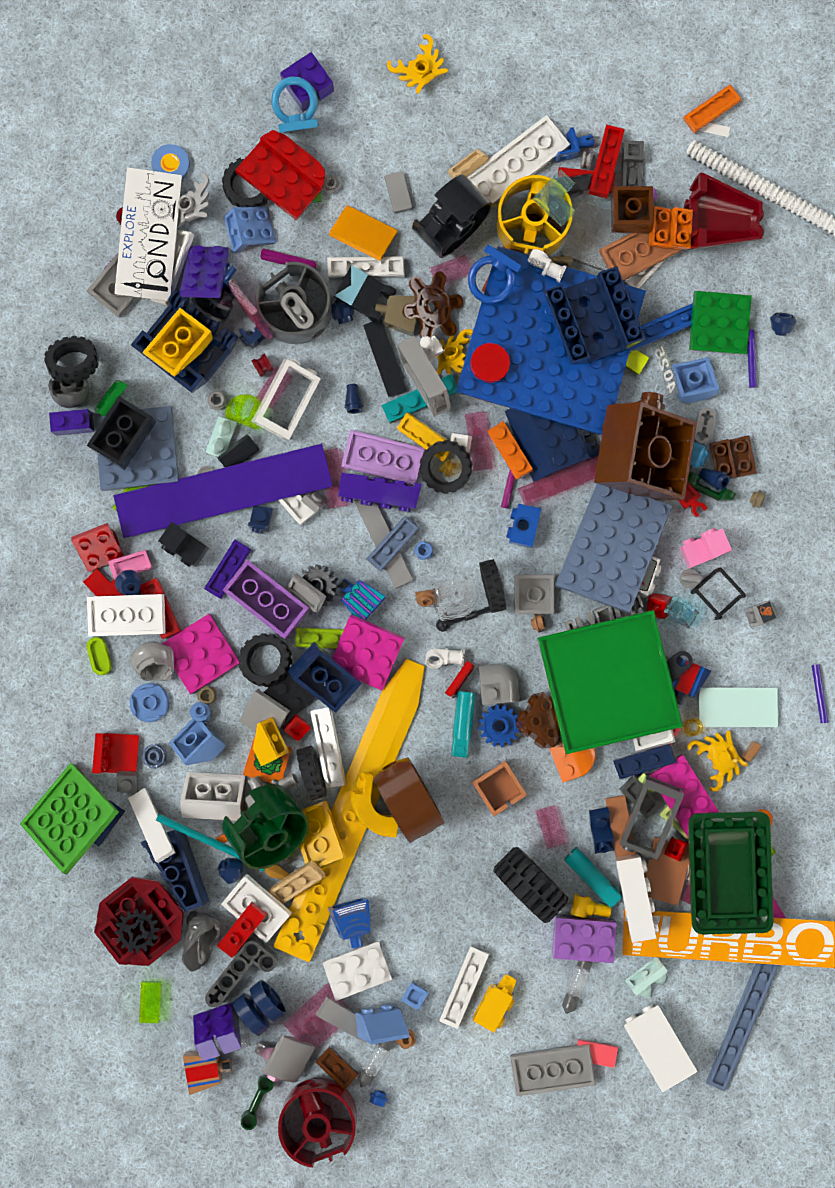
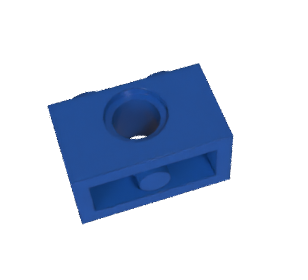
[506,503,541,548]

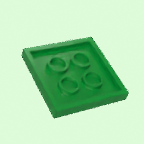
[689,291,752,354]

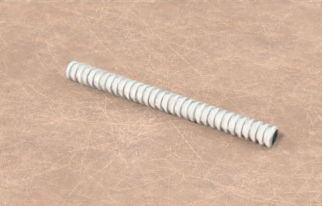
[686,140,835,237]

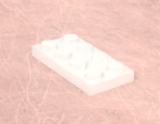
[87,594,166,636]

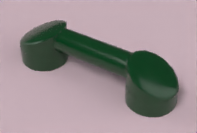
[688,471,736,501]
[241,1075,274,1130]

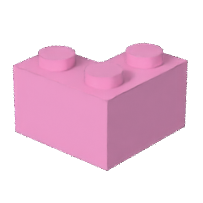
[679,528,732,569]

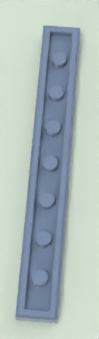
[706,963,779,1091]

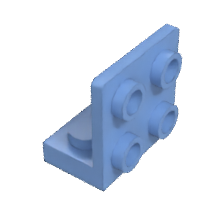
[224,206,276,253]

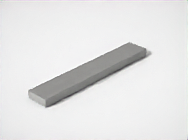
[354,475,413,589]

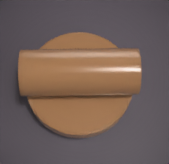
[415,589,436,607]

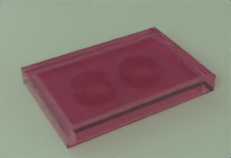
[227,279,273,340]
[283,982,353,1050]

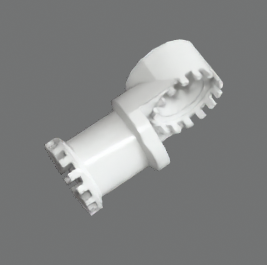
[528,249,567,283]
[425,648,465,668]

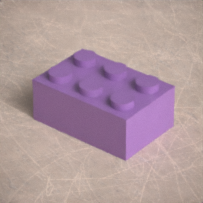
[552,915,617,963]

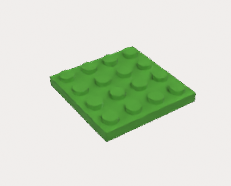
[20,763,119,875]

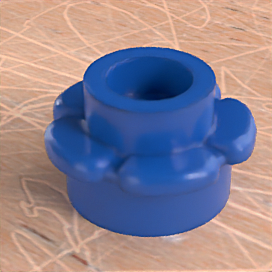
[369,1090,388,1107]

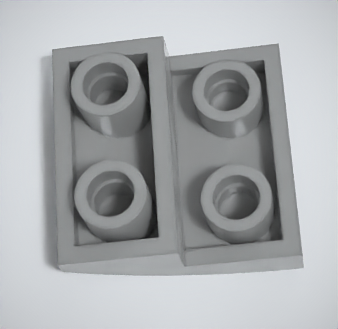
[262,1035,315,1083]

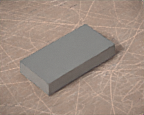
[384,171,412,214]
[286,573,326,613]

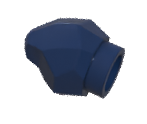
[332,298,355,325]

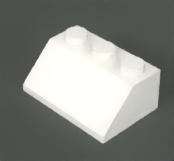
[180,772,245,821]

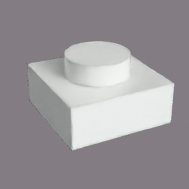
[451,433,472,453]

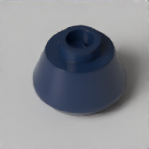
[770,312,797,336]
[115,570,142,595]
[218,858,243,884]

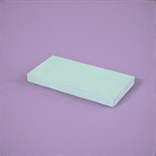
[698,688,778,727]

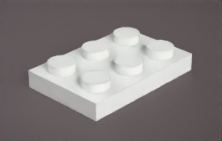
[221,874,292,943]
[322,941,392,1001]

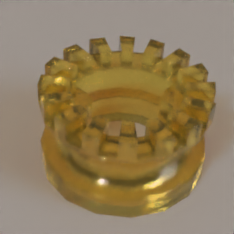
[438,458,457,477]
[683,718,703,737]

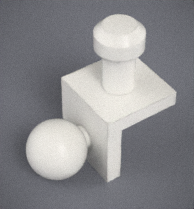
[420,335,444,361]

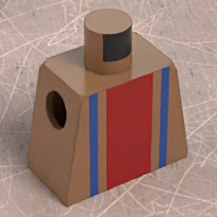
[183,1051,232,1095]

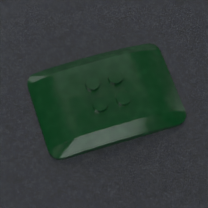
[688,811,773,935]

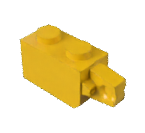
[472,973,516,1033]

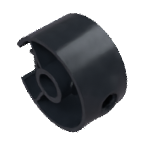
[412,174,493,258]

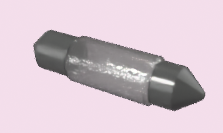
[562,961,593,1014]
[359,1040,396,1088]

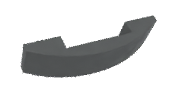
[622,140,644,186]

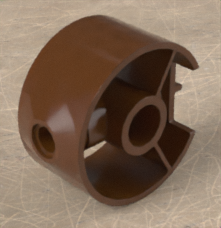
[373,757,445,843]

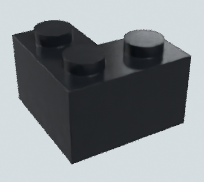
[158,522,209,567]

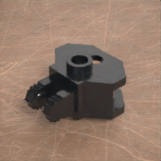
[191,288,235,323]

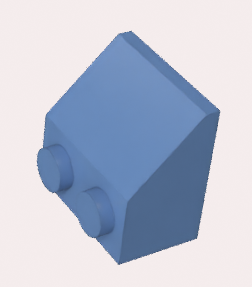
[356,1004,409,1045]

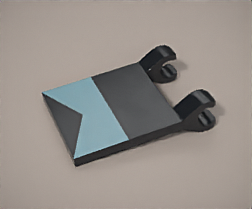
[334,265,396,324]

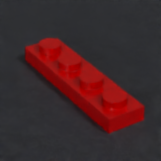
[588,124,625,199]

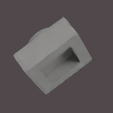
[301,491,327,513]

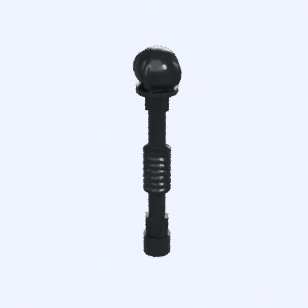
[436,606,491,632]

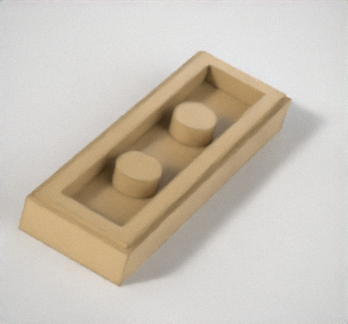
[268,860,325,904]

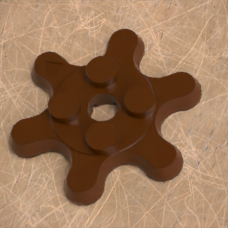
[402,271,463,338]

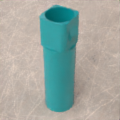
[451,691,476,758]
[564,847,623,908]

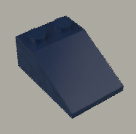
[288,642,362,713]

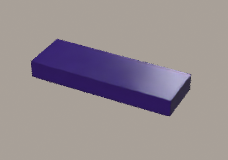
[204,539,251,599]

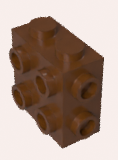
[515,692,561,749]

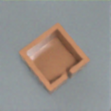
[471,760,527,817]

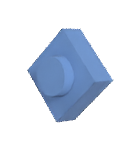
[401,981,428,1010]

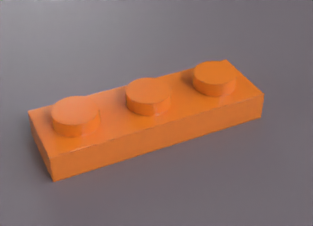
[487,421,534,480]

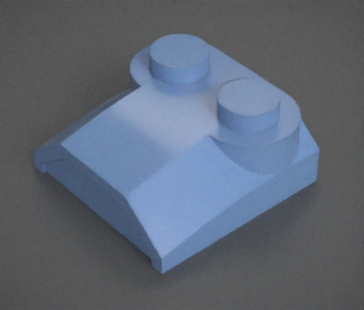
[670,356,719,403]

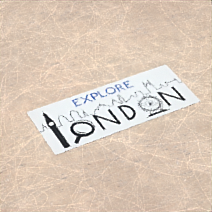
[115,167,182,301]

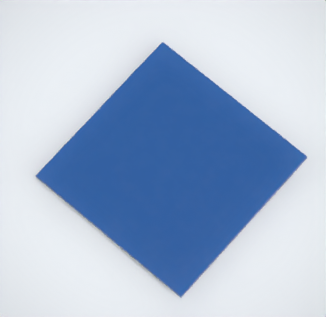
[456,246,646,435]

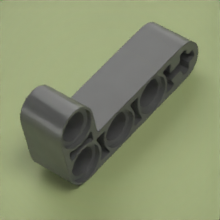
[205,938,278,1008]

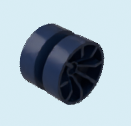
[233,979,286,1036]

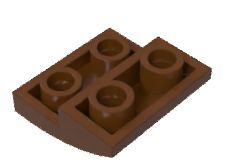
[709,435,757,479]

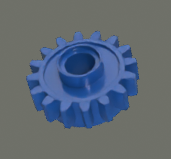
[478,704,520,748]

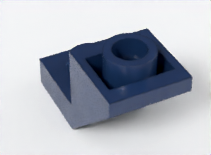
[589,807,614,854]

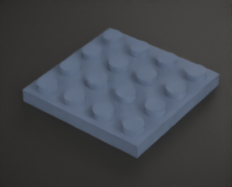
[94,406,179,491]

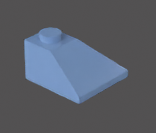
[169,719,226,766]

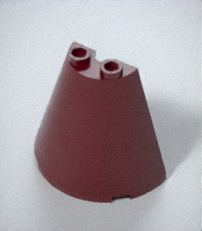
[684,172,764,249]

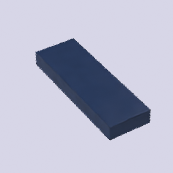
[613,744,676,779]

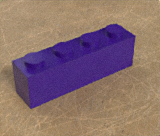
[337,473,421,513]

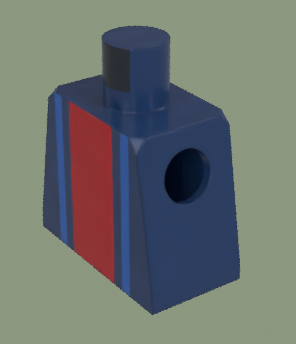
[672,657,711,705]

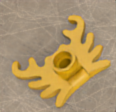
[387,34,448,94]
[436,329,473,375]
[687,730,748,792]

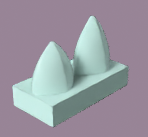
[206,417,237,457]
[625,957,668,998]

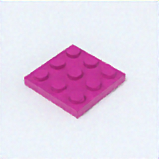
[162,614,240,695]
[333,614,405,690]

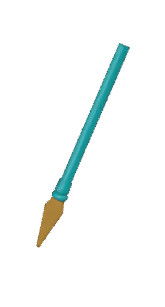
[155,814,290,880]

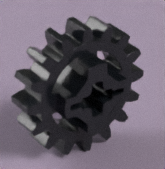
[115,908,160,954]

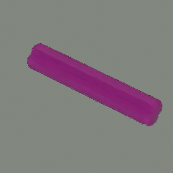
[260,248,317,269]

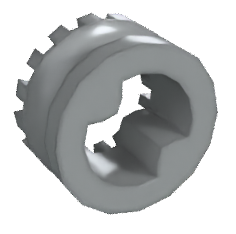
[580,151,593,170]

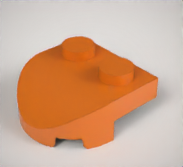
[549,741,596,783]

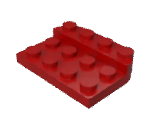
[236,130,325,221]

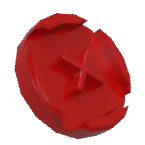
[470,343,510,383]

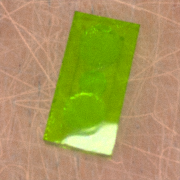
[139,981,162,1024]

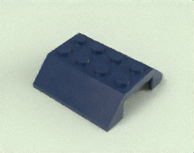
[131,289,239,393]
[505,408,600,483]

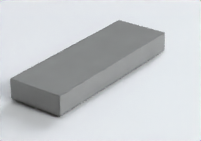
[316,996,367,1043]

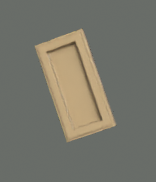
[447,149,489,179]

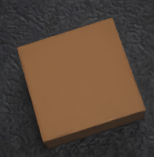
[740,741,761,762]

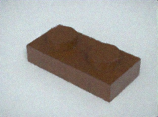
[315,1045,359,1090]

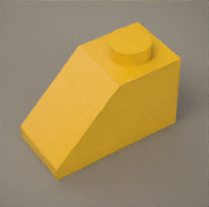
[253,717,290,766]

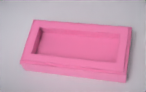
[108,550,152,581]

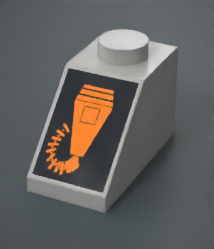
[744,600,777,627]

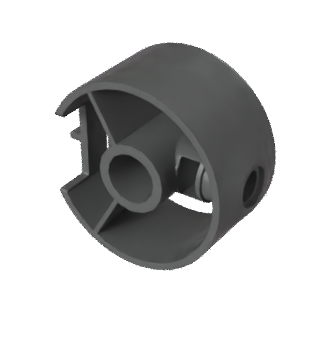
[255,262,332,344]

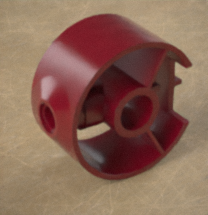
[278,1078,357,1168]

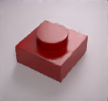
[283,714,311,742]

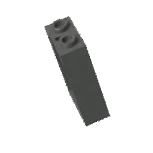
[620,775,684,860]

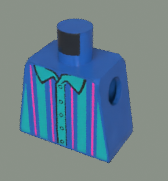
[339,578,386,620]

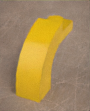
[351,772,398,838]

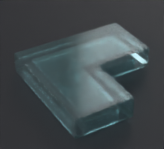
[533,170,575,227]

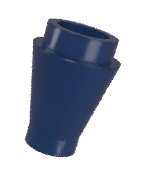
[344,384,364,414]
[699,468,730,490]

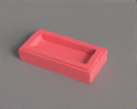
[577,1039,618,1068]

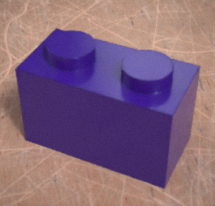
[49,409,94,436]

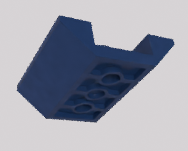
[544,266,645,365]

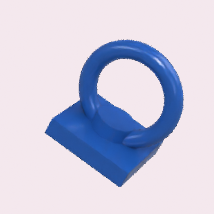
[468,244,524,304]

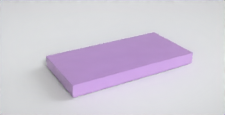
[341,430,426,486]

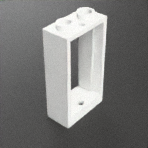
[251,358,321,440]

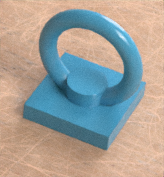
[271,77,318,133]

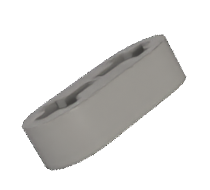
[694,408,716,445]

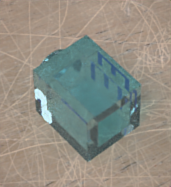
[664,596,699,629]

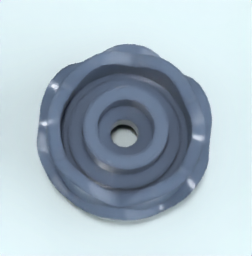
[142,744,167,769]

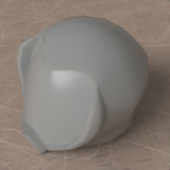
[130,642,174,682]

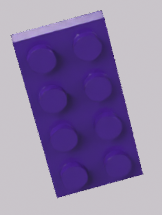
[180,245,229,298]

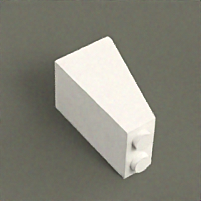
[624,1004,697,1093]

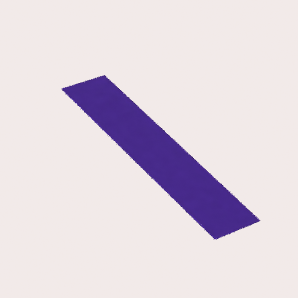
[113,443,333,538]

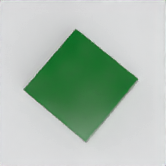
[94,380,128,417]

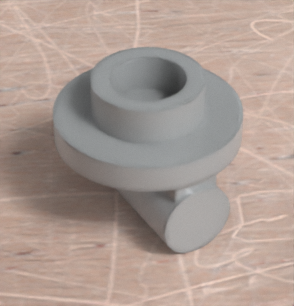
[679,569,701,588]

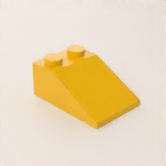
[143,308,213,377]

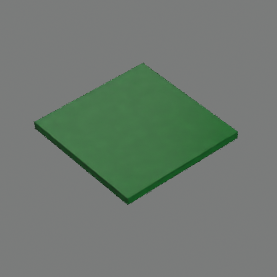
[537,610,683,754]

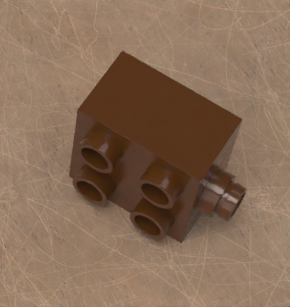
[594,392,697,500]

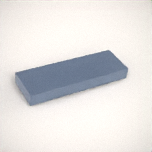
[366,516,420,572]

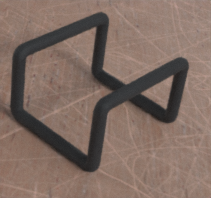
[691,567,746,620]

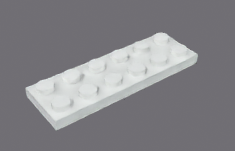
[467,115,570,205]

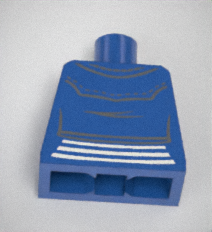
[328,898,370,948]

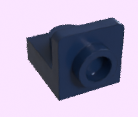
[239,324,270,349]
[247,505,273,534]

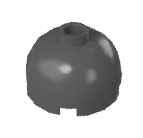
[48,378,89,408]

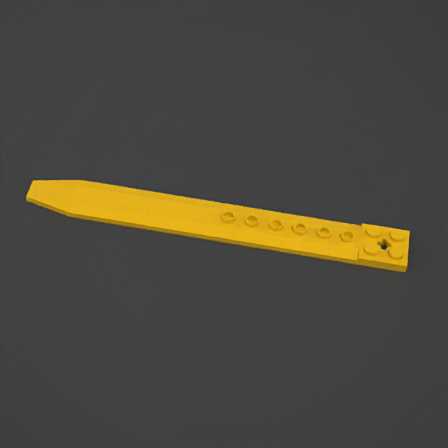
[273,659,424,962]

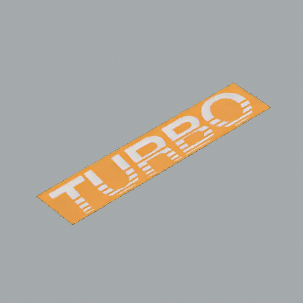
[622,909,835,968]

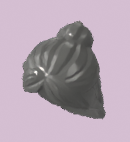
[182,911,221,972]

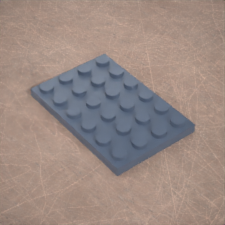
[555,484,672,614]

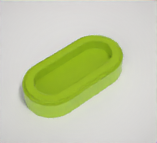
[86,637,112,675]

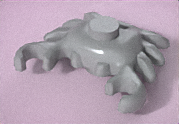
[177,173,210,228]

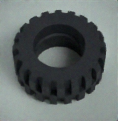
[493,847,569,923]

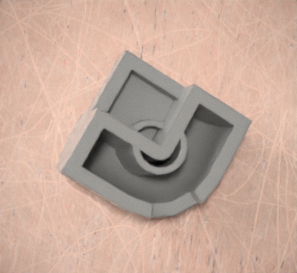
[478,664,521,705]

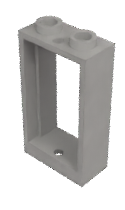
[397,335,451,417]

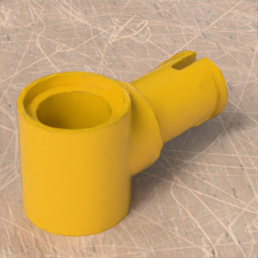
[570,894,611,918]

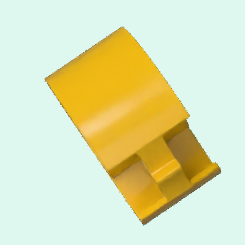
[496,175,573,256]

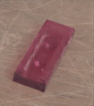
[465,411,493,472]
[324,448,348,509]

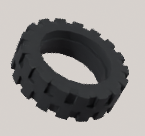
[222,157,269,207]
[44,336,99,384]
[419,440,473,494]
[479,559,506,613]
[238,633,293,687]
[296,745,327,801]

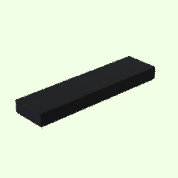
[363,320,406,398]

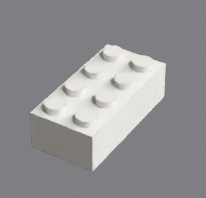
[615,853,659,943]

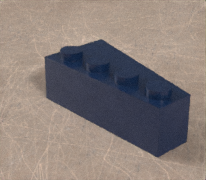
[140,829,209,912]

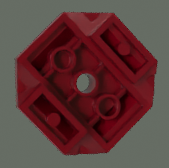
[94,876,184,966]

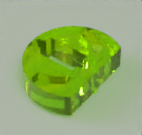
[225,394,265,430]

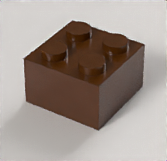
[611,186,654,233]

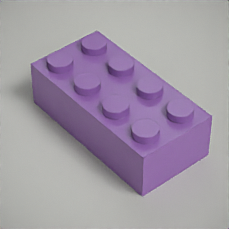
[223,560,310,640]

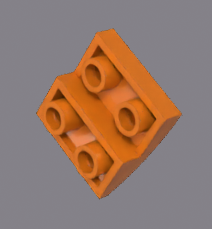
[648,206,693,249]

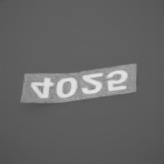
[652,340,679,399]

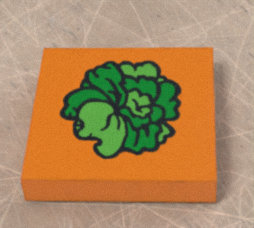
[243,737,292,783]

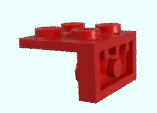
[92,732,140,774]

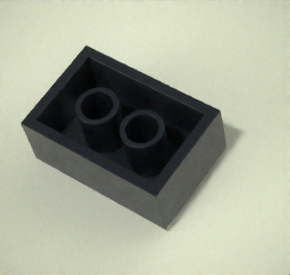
[86,396,156,471]

